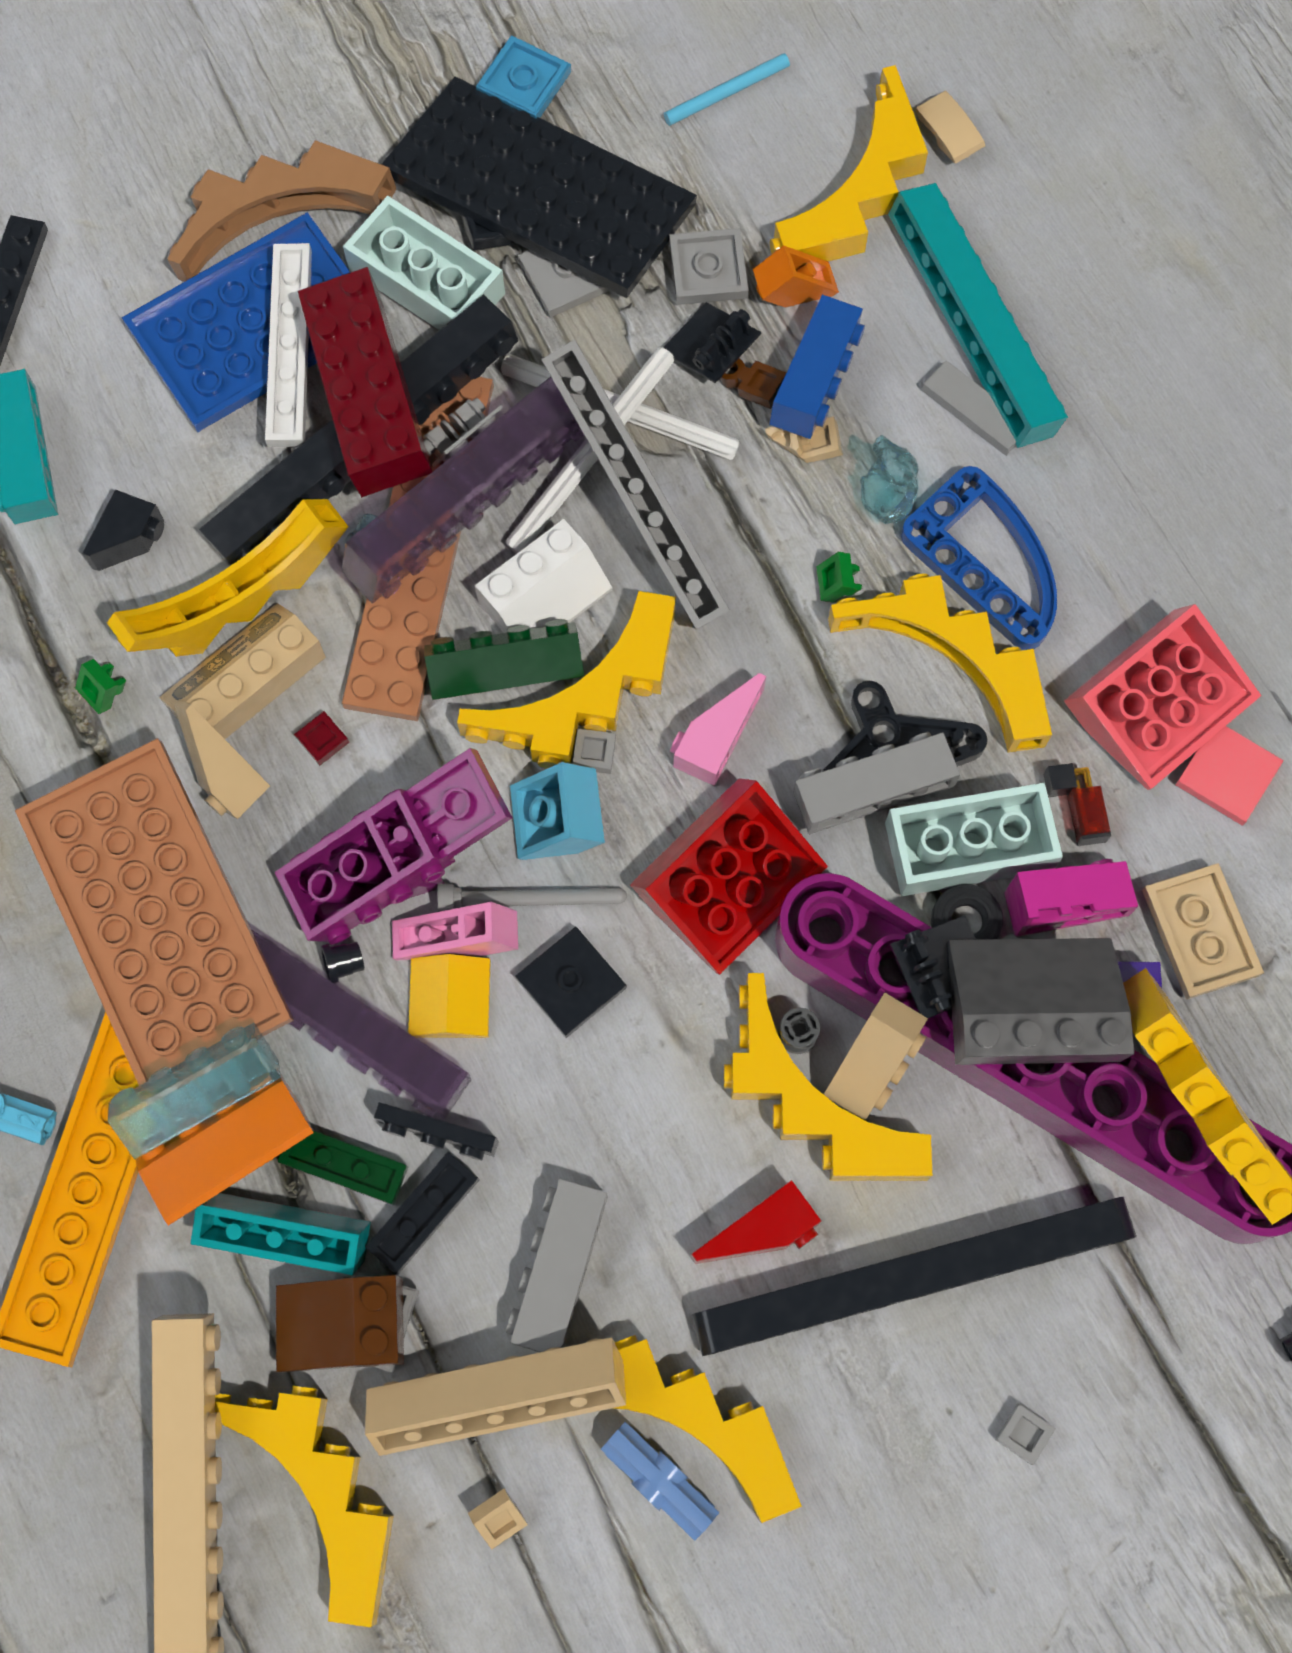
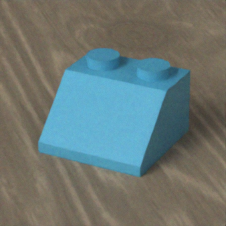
[510,762,605,860]

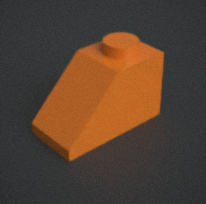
[753,245,839,308]

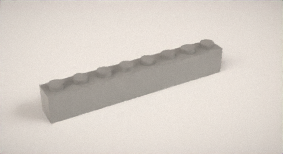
[541,339,730,630]

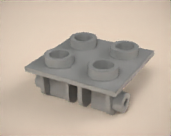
[423,398,503,467]

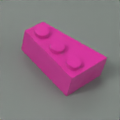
[1004,859,1138,937]

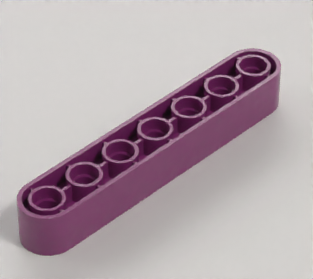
[775,873,1292,1244]

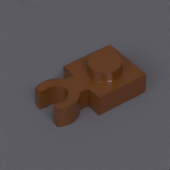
[720,358,787,409]

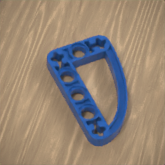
[901,466,1057,650]

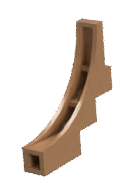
[167,140,397,282]

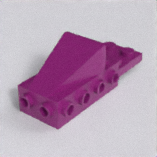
[275,748,513,945]

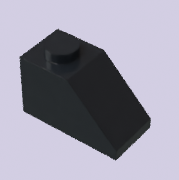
[82,489,164,571]

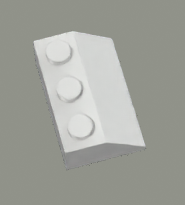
[475,519,612,633]

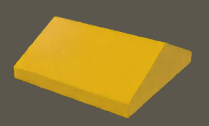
[408,954,491,1038]

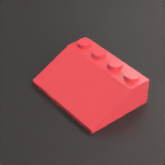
[1064,604,1262,790]

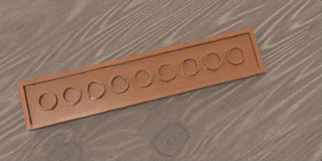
[342,377,494,721]

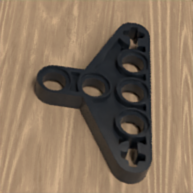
[822,681,988,772]

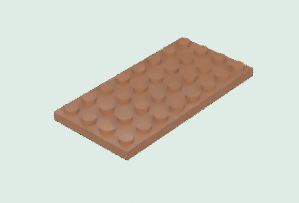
[15,738,294,1096]

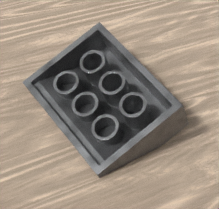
[947,938,1134,1065]

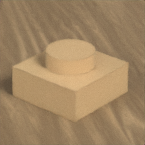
[468,1489,528,1550]

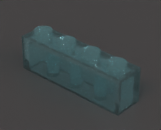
[108,1022,281,1159]

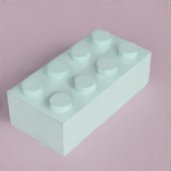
[343,196,505,330]
[885,783,1063,896]

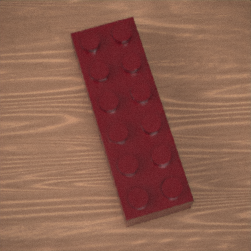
[298,267,433,498]

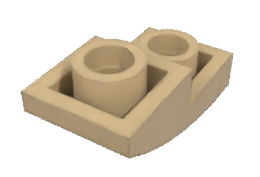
[916,90,985,164]

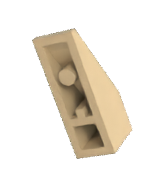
[174,699,270,819]

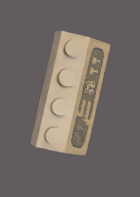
[159,603,326,739]

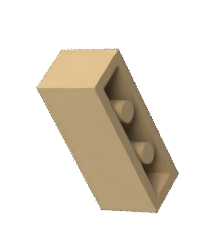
[824,993,928,1120]

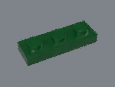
[278,1131,409,1206]

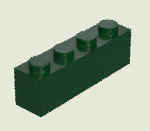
[424,619,584,700]

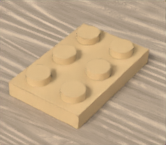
[1142,863,1264,1000]

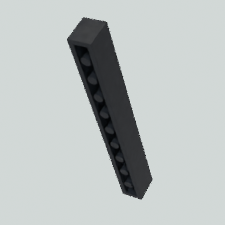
[199,294,519,566]

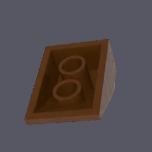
[276,1275,404,1372]

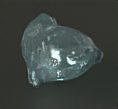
[860,435,919,524]

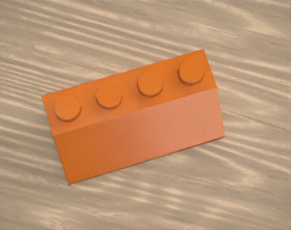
[135,1068,314,1226]

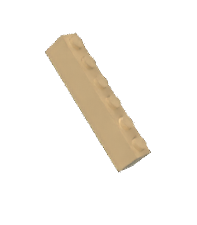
[365,1337,626,1456]

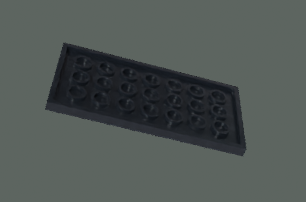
[381,76,697,299]

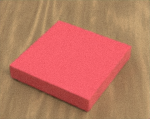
[1175,726,1284,826]

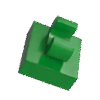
[816,552,862,603]
[75,659,126,714]

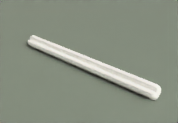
[506,347,674,554]
[501,354,739,460]

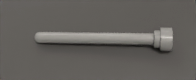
[437,884,627,912]

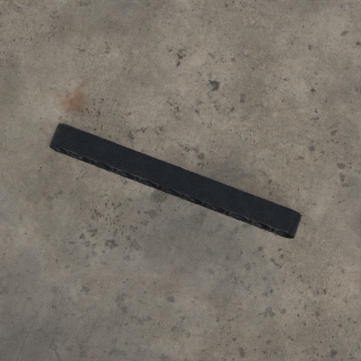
[691,1196,1137,1356]

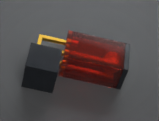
[1043,763,1111,846]

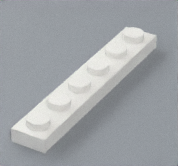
[265,243,312,447]

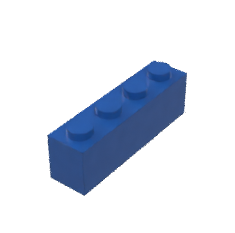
[769,294,865,439]

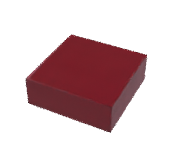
[294,711,350,766]

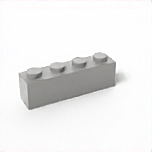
[793,732,960,835]
[506,1179,608,1352]

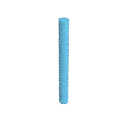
[664,53,790,126]

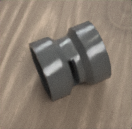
[778,1007,821,1054]

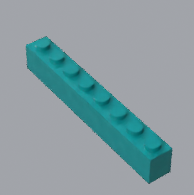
[888,183,1068,448]

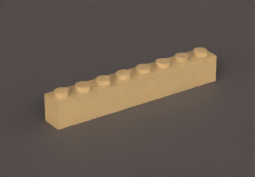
[152,1313,224,1653]

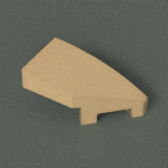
[765,416,843,463]

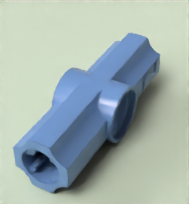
[601,1422,719,1541]

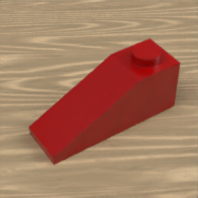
[691,1180,822,1264]

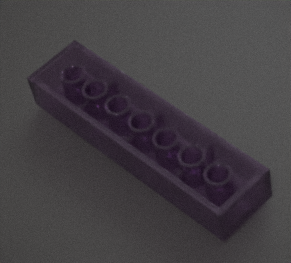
[342,376,584,604]

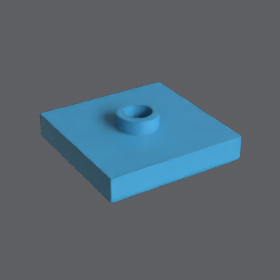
[476,35,571,118]

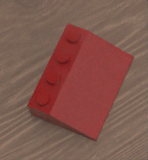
[630,778,828,975]

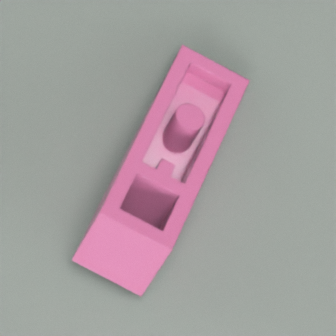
[670,673,766,786]
[392,902,518,960]

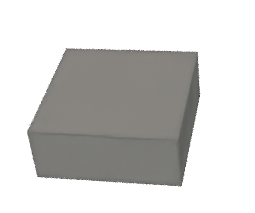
[573,729,616,774]
[995,1404,1056,1465]

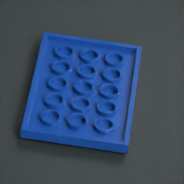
[122,212,351,433]

